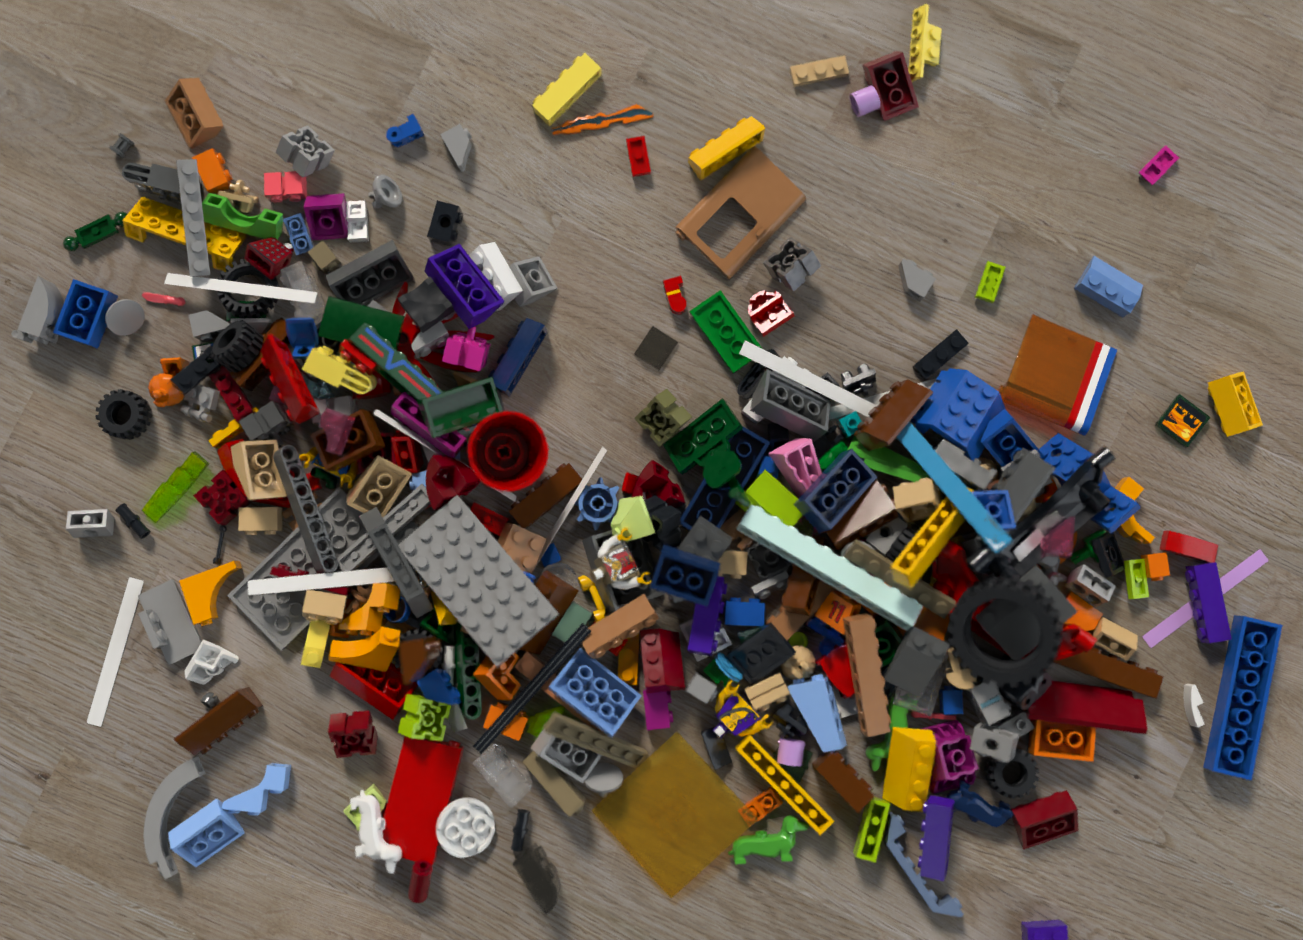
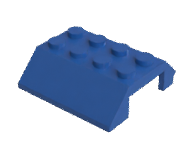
[911,368,1006,461]

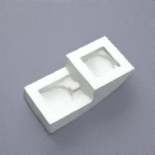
[346,201,368,242]
[1183,684,1205,727]

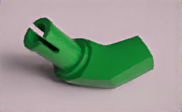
[818,442,848,473]

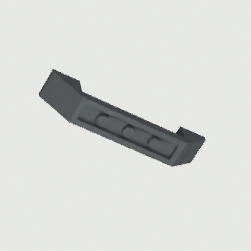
[359,507,434,619]

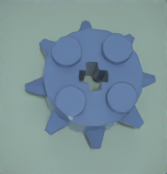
[575,477,619,530]

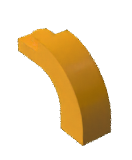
[1109,477,1155,544]

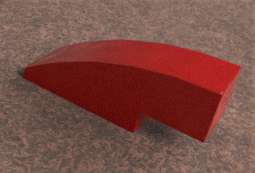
[1159,530,1218,563]

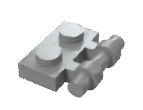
[180,384,220,422]

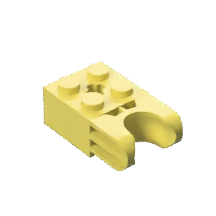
[302,346,377,394]

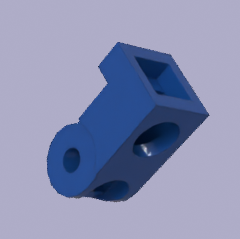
[386,114,425,147]

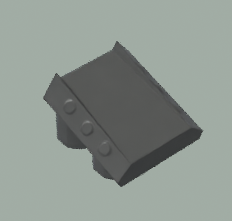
[746,543,793,582]

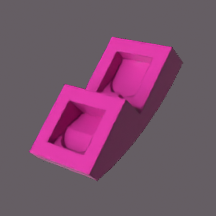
[1138,145,1179,185]

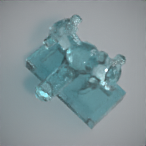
[302,374,335,399]

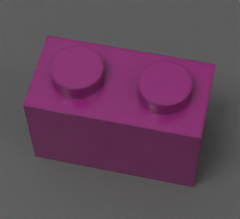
[643,689,674,730]

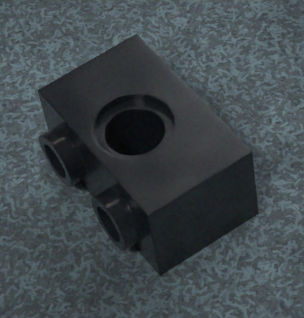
[427,200,463,247]

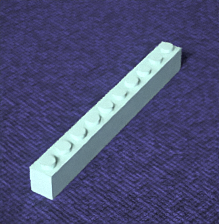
[736,504,923,630]

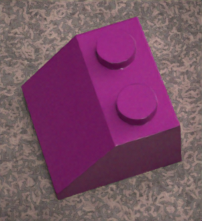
[303,193,348,240]

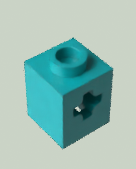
[836,411,862,439]

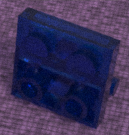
[804,617,845,655]

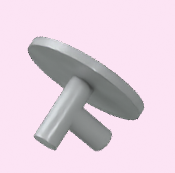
[105,299,145,336]
[584,763,623,798]

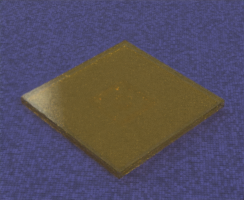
[591,731,758,899]

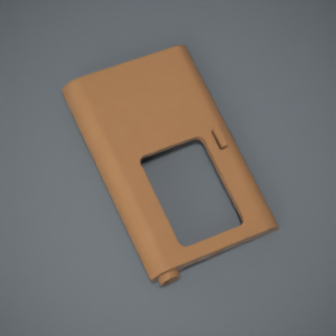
[675,147,806,280]

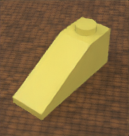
[301,619,330,668]

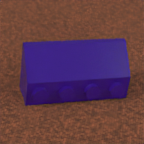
[424,244,505,329]

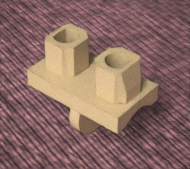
[218,180,259,213]

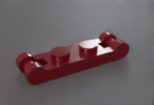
[209,366,256,424]

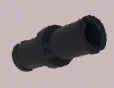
[115,503,151,539]
[511,809,530,852]

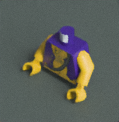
[713,679,773,738]

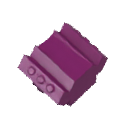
[921,720,979,794]

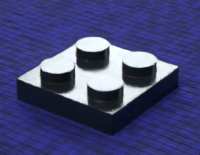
[1092,532,1125,578]

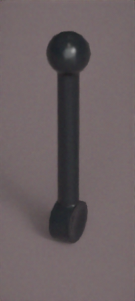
[213,525,227,565]

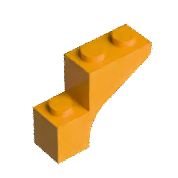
[339,583,400,636]

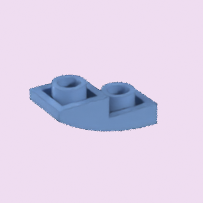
[283,213,314,256]

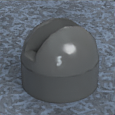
[200,692,218,709]

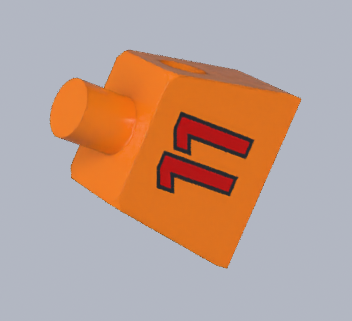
[814,590,861,635]

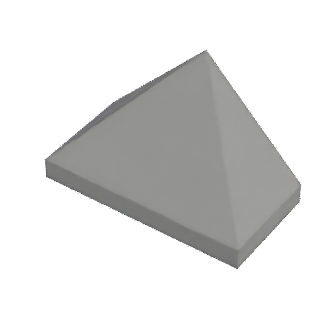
[231,318,274,335]

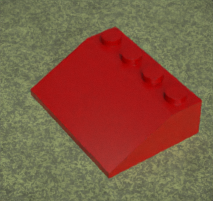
[260,334,320,424]

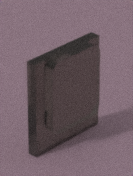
[634,326,678,371]

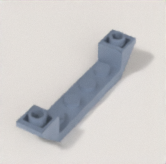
[884,812,964,917]

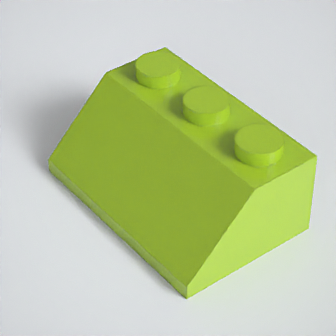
[735,470,803,527]

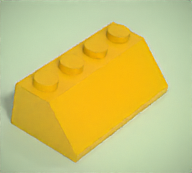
[688,116,765,181]
[882,727,936,812]

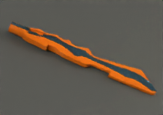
[551,104,653,135]

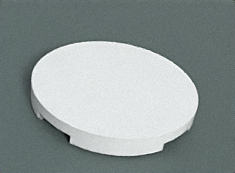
[436,797,495,858]

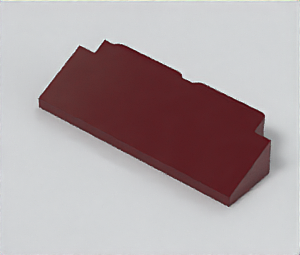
[1025,681,1148,734]

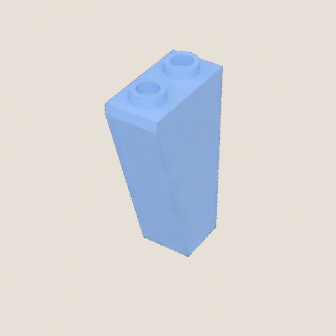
[788,674,847,752]

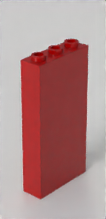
[383,736,464,865]

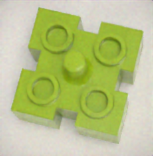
[398,694,451,741]

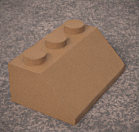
[165,78,224,149]

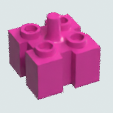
[442,327,491,371]

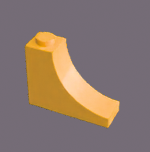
[179,561,242,627]
[328,627,400,672]

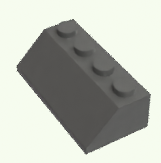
[326,240,414,305]
[750,369,831,442]
[990,448,1056,534]

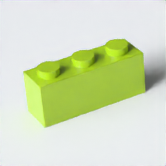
[853,797,890,863]

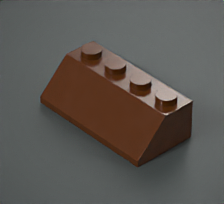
[229,317,290,391]
[853,379,933,451]
[519,570,579,655]
[399,636,442,684]
[174,687,263,755]

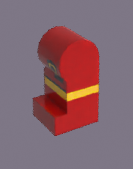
[663,276,687,315]

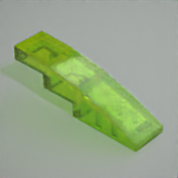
[141,451,209,523]

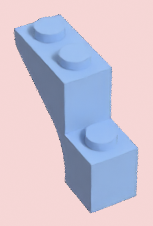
[222,763,291,816]

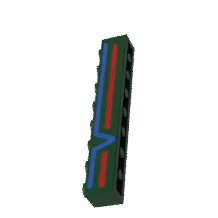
[348,323,480,448]

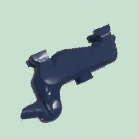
[927,780,1013,827]

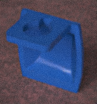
[286,317,319,359]

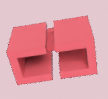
[264,171,307,203]

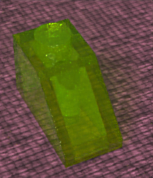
[526,705,565,738]

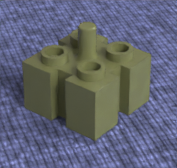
[634,389,692,447]

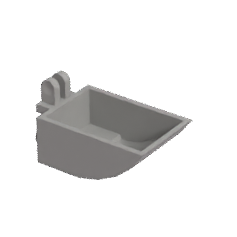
[11,276,64,345]

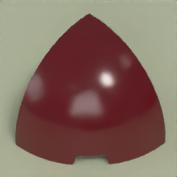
[426,455,481,510]
[632,460,685,508]

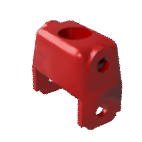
[815,638,854,699]

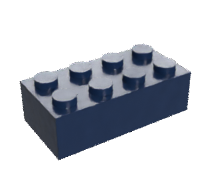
[793,449,877,533]

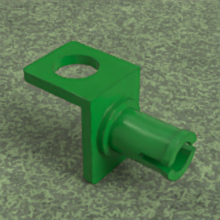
[1070,529,1106,565]

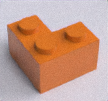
[473,653,521,700]

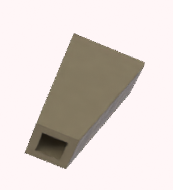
[523,751,586,817]

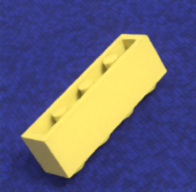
[532,53,602,127]

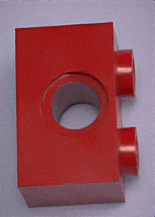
[391,429,424,473]

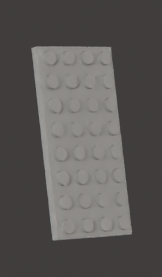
[227,487,380,651]
[398,495,559,667]

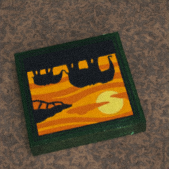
[1155,394,1210,448]

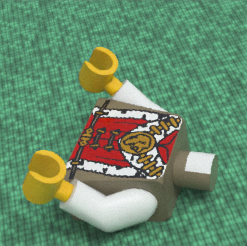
[590,528,652,590]

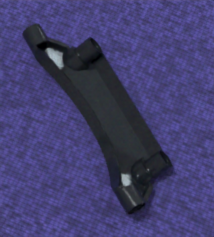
[966,446,1115,579]

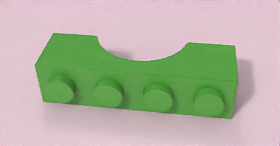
[202,193,283,240]

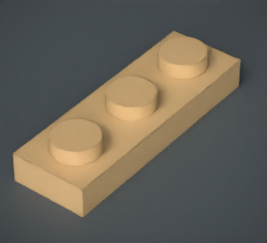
[790,55,849,87]

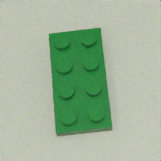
[689,290,763,374]

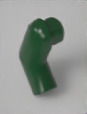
[310,467,338,489]

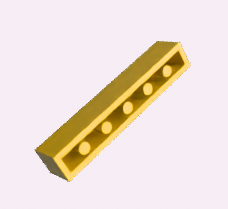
[891,487,974,589]
[735,734,834,836]

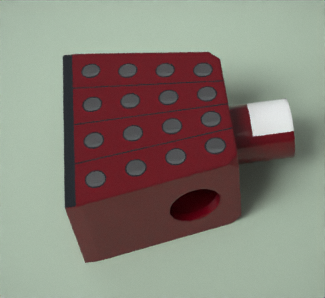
[245,237,294,280]

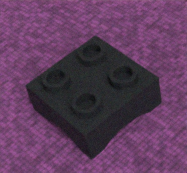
[398,277,454,333]

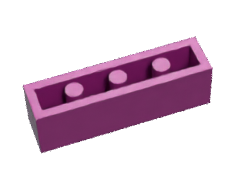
[391,392,467,459]

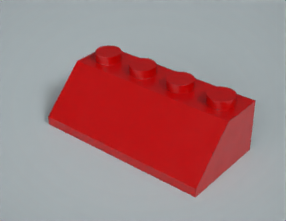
[330,639,419,720]

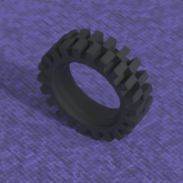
[217,259,279,318]

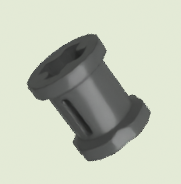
[109,133,135,159]

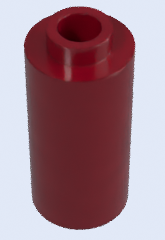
[408,860,433,903]

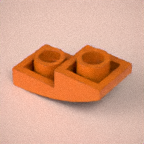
[738,786,783,826]

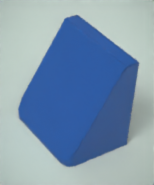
[541,543,562,568]

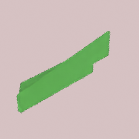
[848,436,938,487]

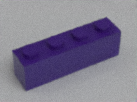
[1185,562,1232,643]
[688,576,728,656]
[918,795,955,881]

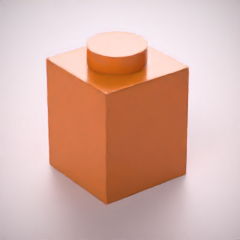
[1141,552,1170,581]

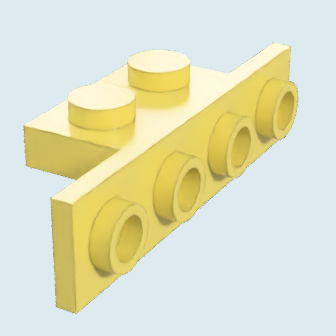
[908,4,942,82]

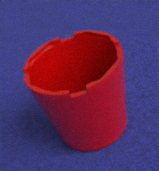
[468,411,549,491]

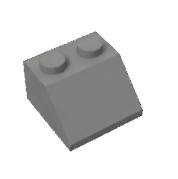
[509,256,557,307]

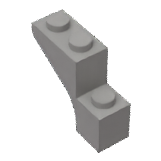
[411,311,456,358]

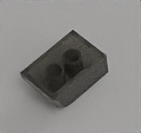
[512,843,560,915]

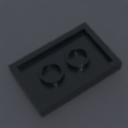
[726,622,796,685]

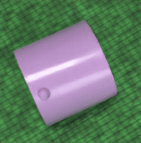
[849,85,880,117]
[777,738,806,766]

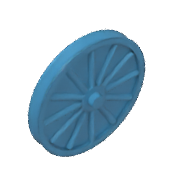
[715,653,743,682]

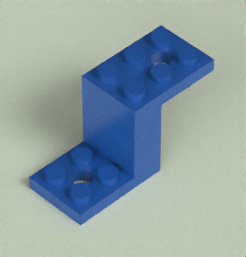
[1039,433,1141,534]

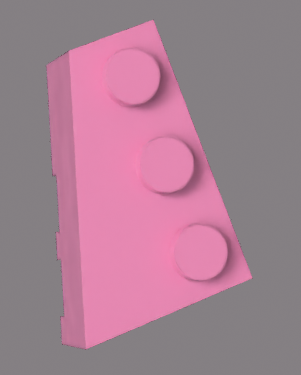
[768,438,822,498]

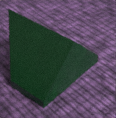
[420,607,455,646]

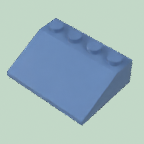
[548,648,642,738]

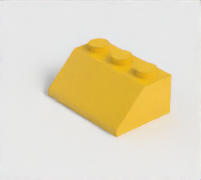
[1208,371,1263,437]

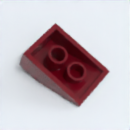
[862,51,919,121]

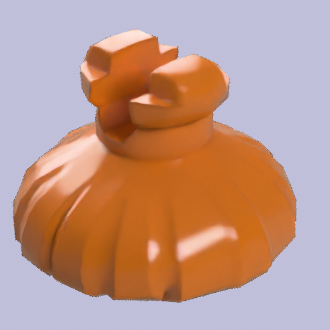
[148,373,184,407]

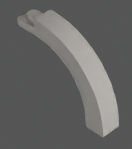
[144,756,206,879]

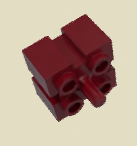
[194,470,252,525]
[328,710,378,758]

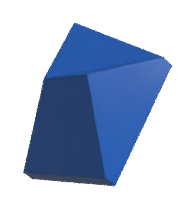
[971,490,1016,531]

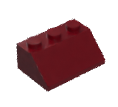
[640,628,685,694]
[1011,790,1079,850]

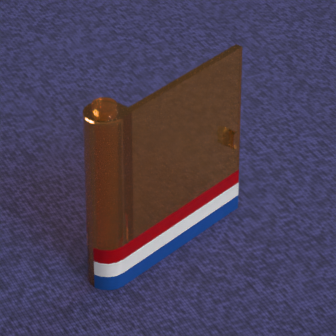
[997,315,1117,436]

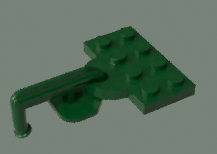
[663,398,751,507]

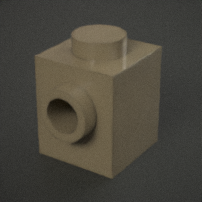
[308,240,341,274]

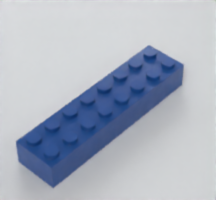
[1203,615,1282,780]

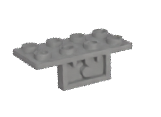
[138,579,202,665]

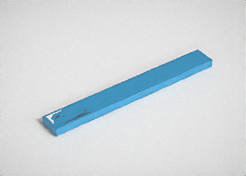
[896,422,1012,554]

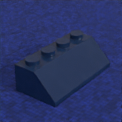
[488,318,548,397]

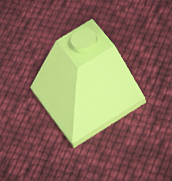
[611,496,655,542]

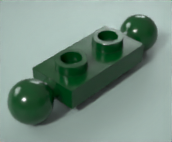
[63,212,127,251]

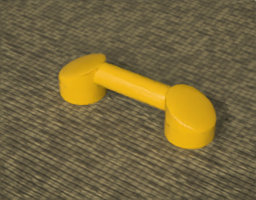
[578,575,606,623]

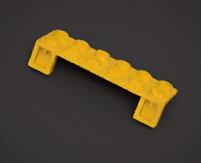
[123,197,246,272]

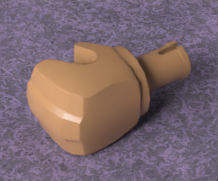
[344,568,373,616]

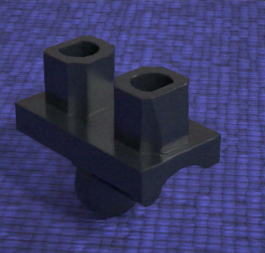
[841,363,876,397]
[771,703,808,738]

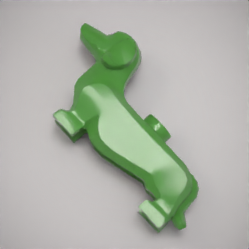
[866,692,918,771]
[728,815,809,864]

